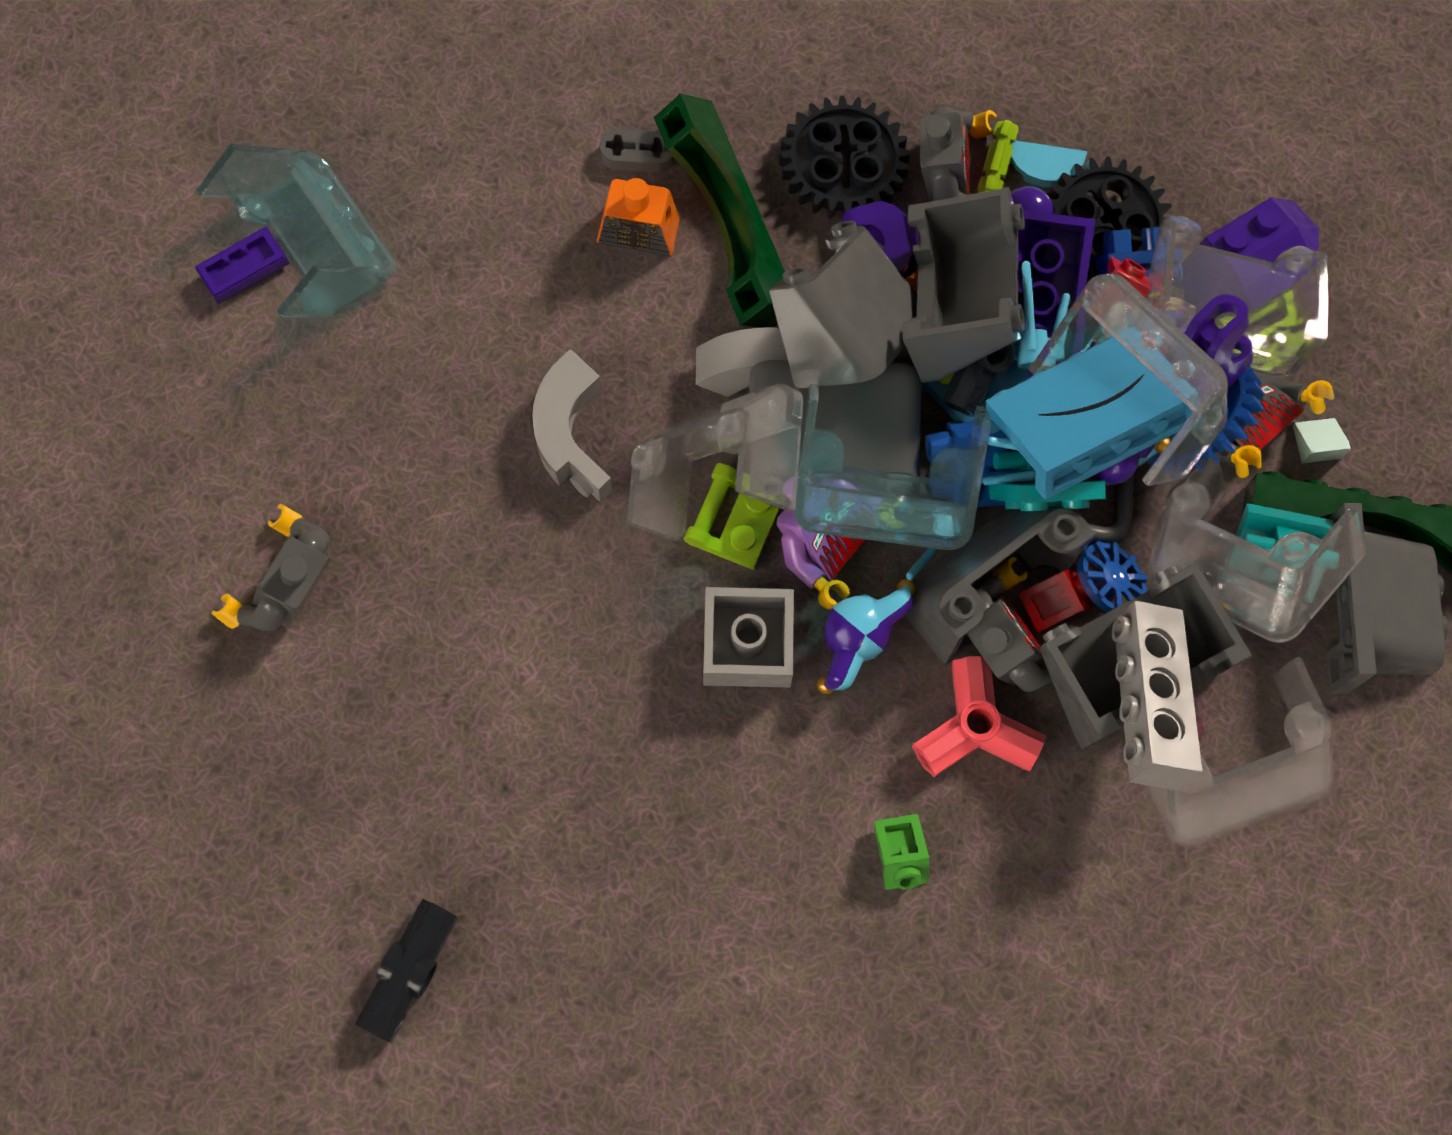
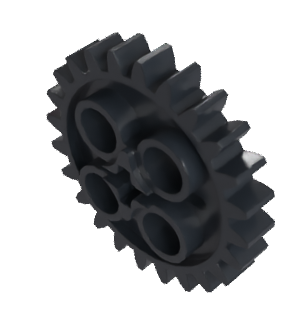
[779,95,910,219]
[1047,156,1174,286]

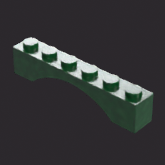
[654,93,785,328]
[1242,471,1452,574]

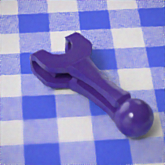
[841,186,1054,279]
[1091,294,1254,485]

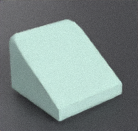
[1293,418,1351,464]

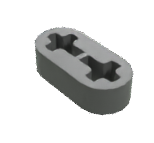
[599,129,675,172]

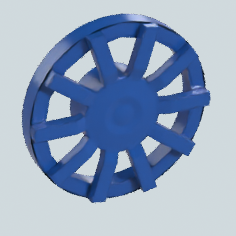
[1077,541,1148,613]

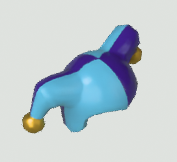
[817,579,916,694]

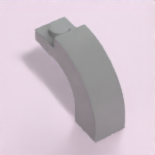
[696,328,788,397]
[532,349,613,503]

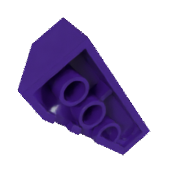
[1018,210,1096,379]

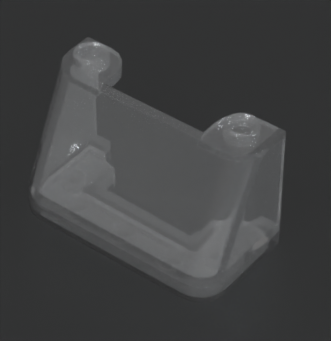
[1138,214,1328,378]

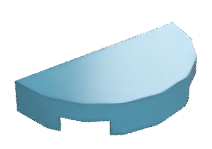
[1010,141,1088,187]

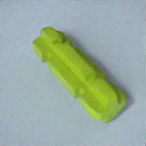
[977,120,1019,193]

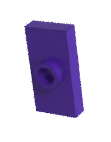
[194,226,290,304]

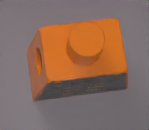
[596,178,680,256]

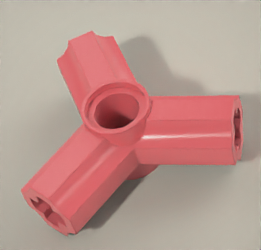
[912,656,1047,778]

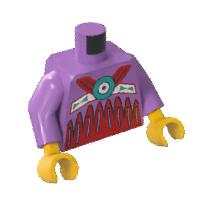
[777,475,914,609]

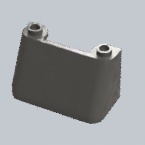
[903,187,1025,383]
[769,221,917,389]
[747,360,921,499]
[904,507,1096,665]
[1039,563,1252,749]

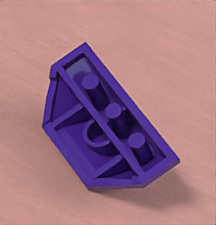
[1180,197,1319,313]

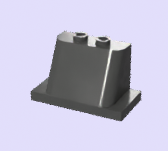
[1320,503,1448,694]

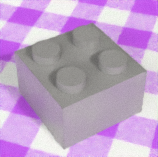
[703,587,794,688]

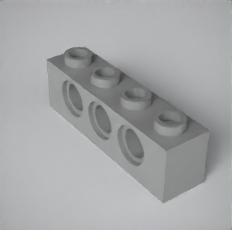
[1111,601,1203,791]

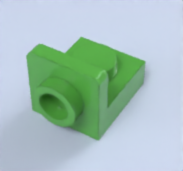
[874,814,929,890]

